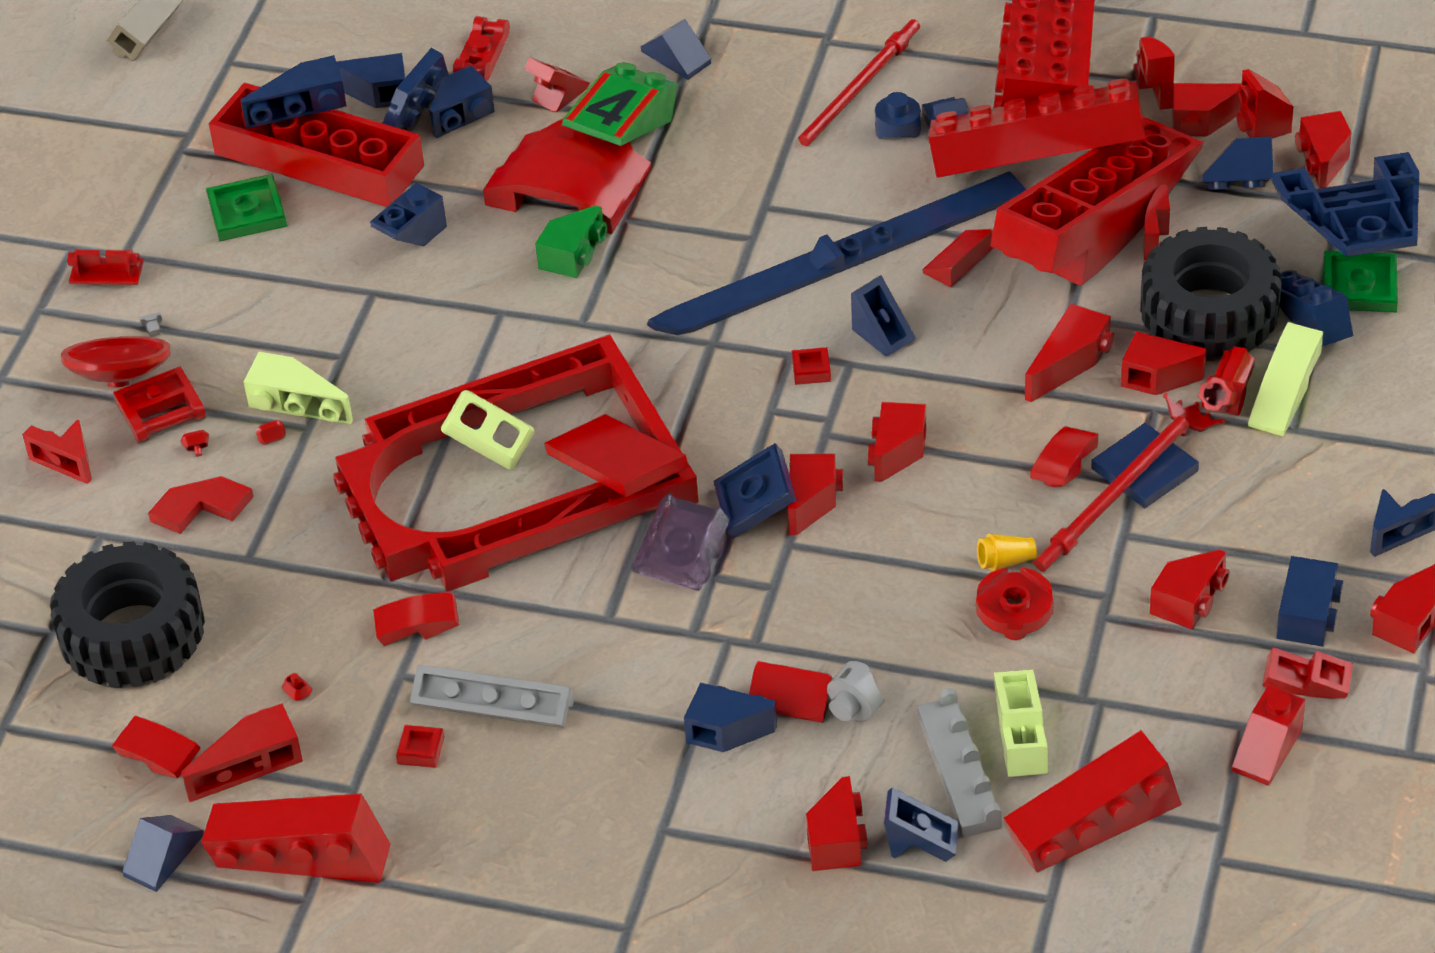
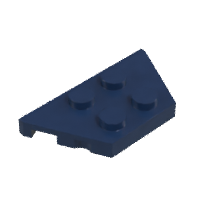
[382,48,449,130]

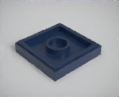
[1091,423,1199,509]
[713,443,796,539]

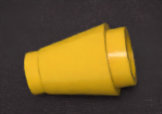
[977,534,1037,572]

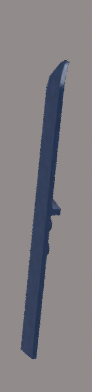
[647,171,1026,335]

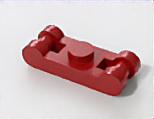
[453,16,510,81]

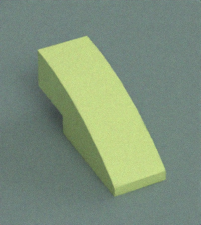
[1248,322,1323,437]
[994,669,1048,777]

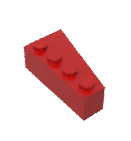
[1003,730,1182,873]
[201,793,391,883]

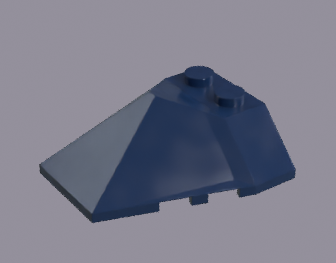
[1271,152,1420,257]

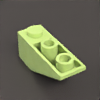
[244,352,353,424]

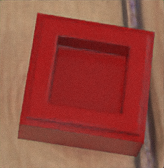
[791,347,831,385]
[396,725,445,768]

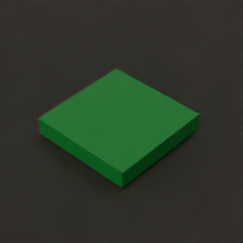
[206,174,287,242]
[1323,251,1398,313]

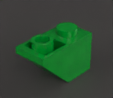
[535,205,607,278]

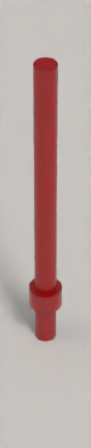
[798,19,920,146]
[1033,416,1189,572]

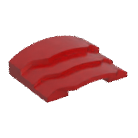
[483,119,651,234]

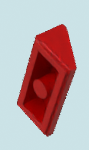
[922,229,993,287]
[749,661,833,723]

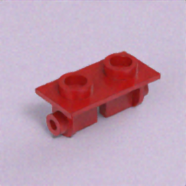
[67,249,144,285]

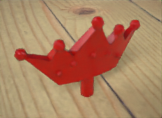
[1163,393,1225,437]

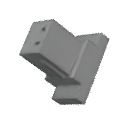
[139,312,162,337]

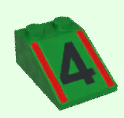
[562,62,678,146]

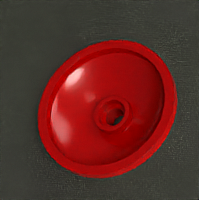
[61,336,171,388]

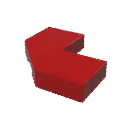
[148,476,254,534]

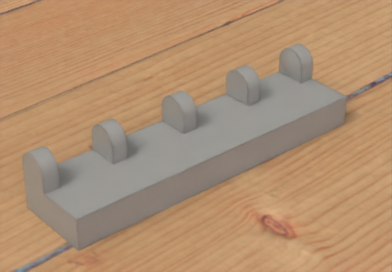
[410,665,574,728]
[917,688,1002,837]

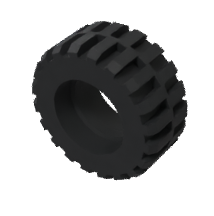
[1140,226,1281,361]
[50,541,205,688]

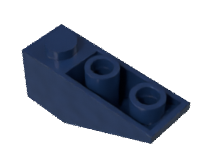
[240,55,347,129]
[1279,270,1354,347]

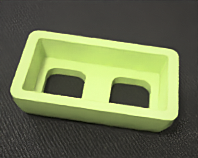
[441,390,535,470]

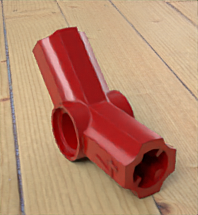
[1198,346,1255,416]

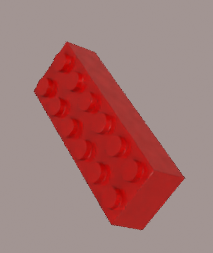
[928,79,1145,178]
[208,82,425,207]

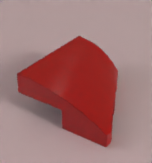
[1133,37,1175,110]

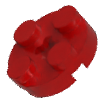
[976,567,1054,641]

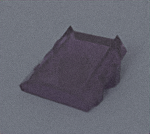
[631,493,730,591]

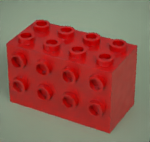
[993,0,1095,108]

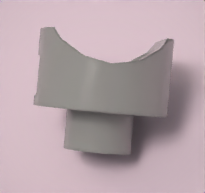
[827,661,885,722]

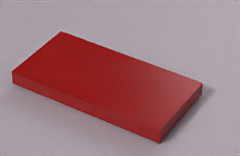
[544,414,688,497]

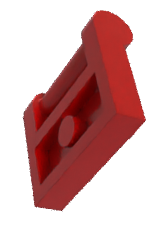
[113,366,206,444]

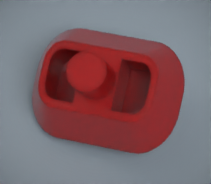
[256,420,286,445]
[180,430,209,457]
[282,673,312,701]

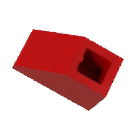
[1236,69,1294,138]
[1295,111,1352,189]
[1121,331,1207,395]
[868,402,927,482]
[1150,549,1230,630]
[806,776,868,871]

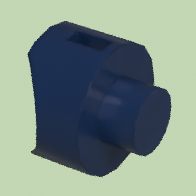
[874,92,921,138]

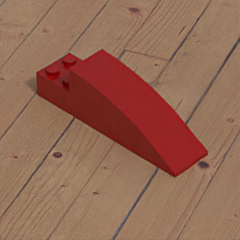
[990,117,1204,286]

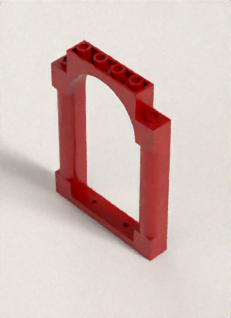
[333,334,699,592]

